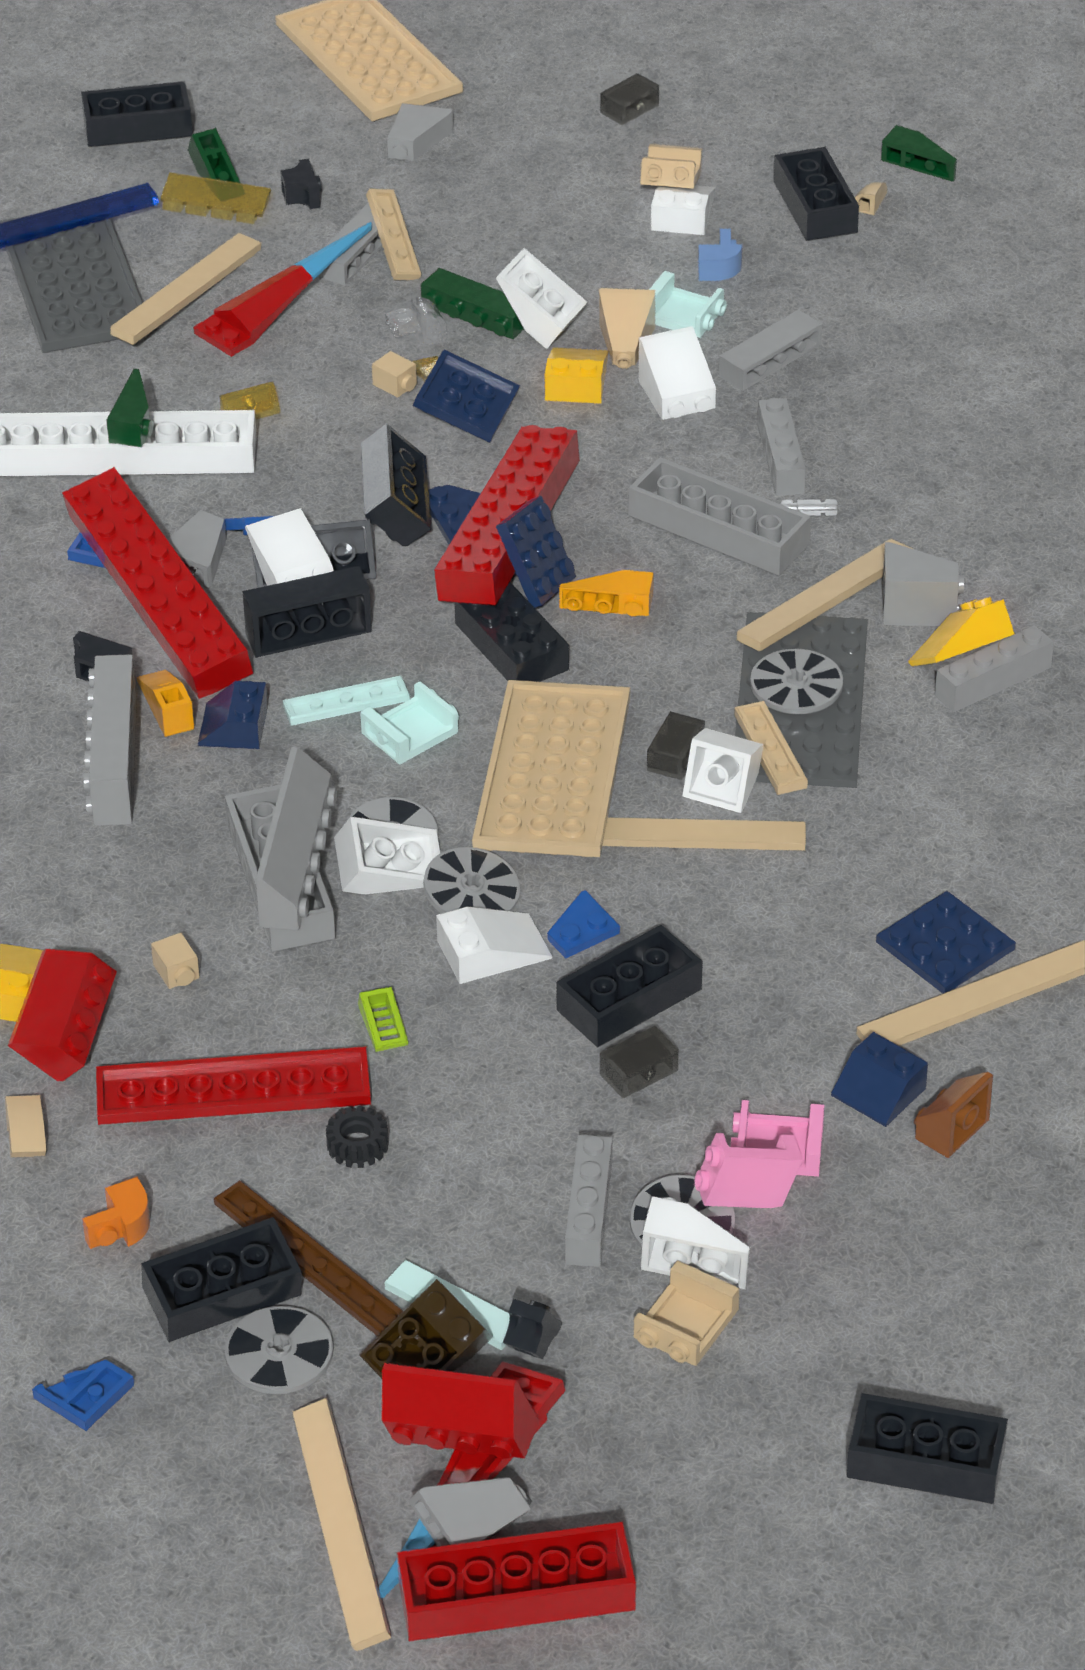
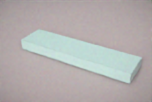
[283,676,410,726]
[385,1260,510,1350]

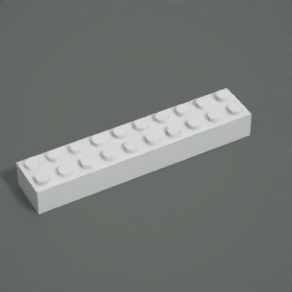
[0,410,257,476]

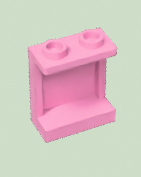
[730,1100,824,1177]
[695,1133,803,1208]

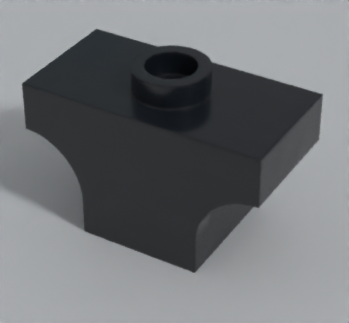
[280,158,322,209]
[73,631,134,682]
[502,1299,562,1360]

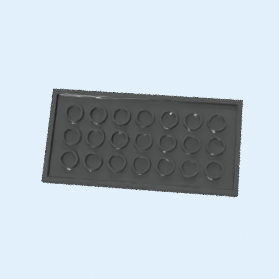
[0,203,151,353]
[735,612,868,788]

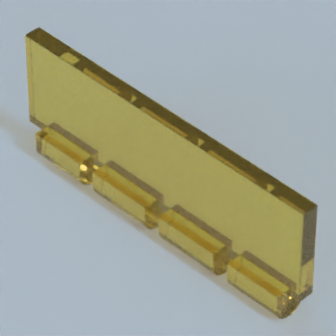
[160,172,271,224]

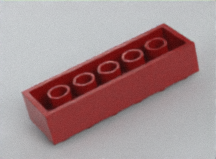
[397,1522,636,1641]

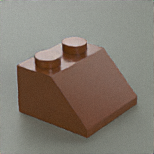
[915,1072,993,1158]

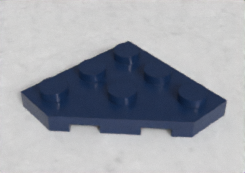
[428,484,481,544]

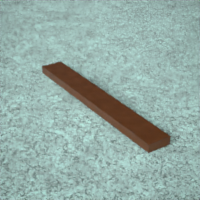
[214,1180,403,1337]

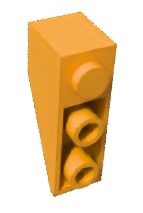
[559,570,654,616]
[137,670,194,737]

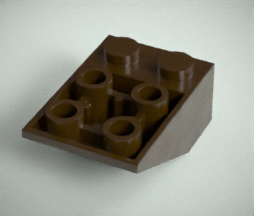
[359,1279,493,1379]

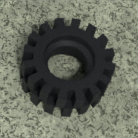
[326,1106,389,1168]

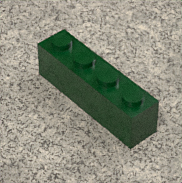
[421,268,524,339]

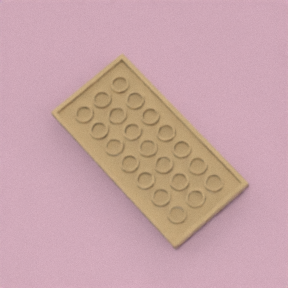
[276,0,463,121]
[472,680,630,857]

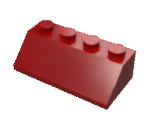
[8,949,117,1082]
[382,1363,539,1459]

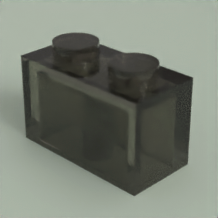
[600,73,659,125]
[647,711,705,780]
[600,1026,678,1099]

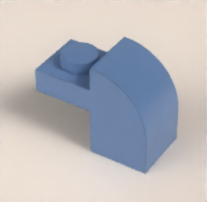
[698,229,742,281]

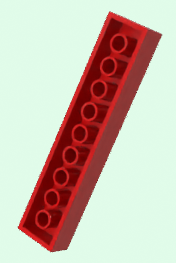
[434,425,580,605]
[62,467,253,699]

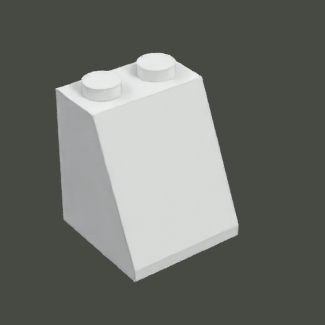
[639,326,716,420]

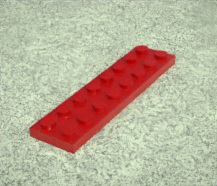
[96,1047,371,1125]

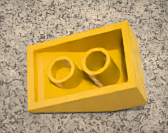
[545,347,609,404]
[908,596,1015,666]
[0,944,44,1022]

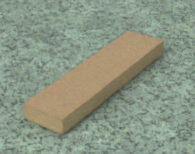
[366,189,422,280]
[735,701,808,795]

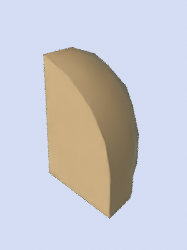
[855,182,887,215]

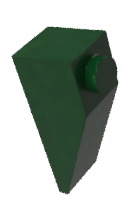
[881,125,957,182]
[188,128,246,203]
[106,368,154,448]

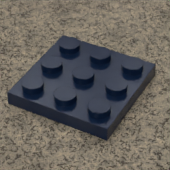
[412,349,520,443]
[496,496,576,608]
[876,891,1016,994]

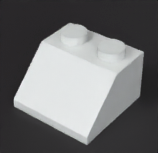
[682,728,764,813]

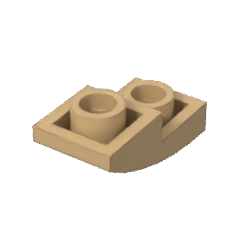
[5,1095,46,1157]

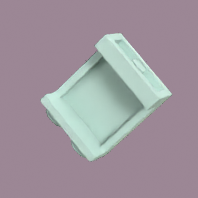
[649,271,727,338]
[360,681,459,764]

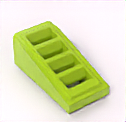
[358,987,408,1052]

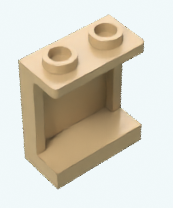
[640,144,703,189]
[634,1260,740,1366]

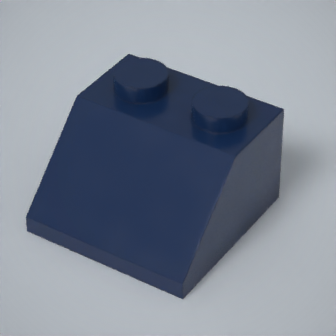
[198,681,268,749]
[831,1032,928,1127]

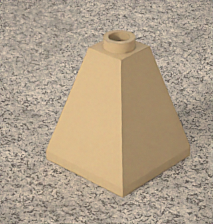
[599,288,655,369]

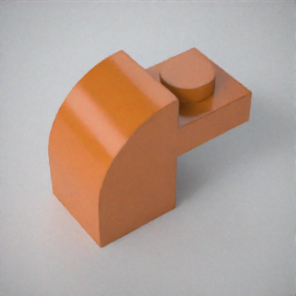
[82,1177,150,1249]

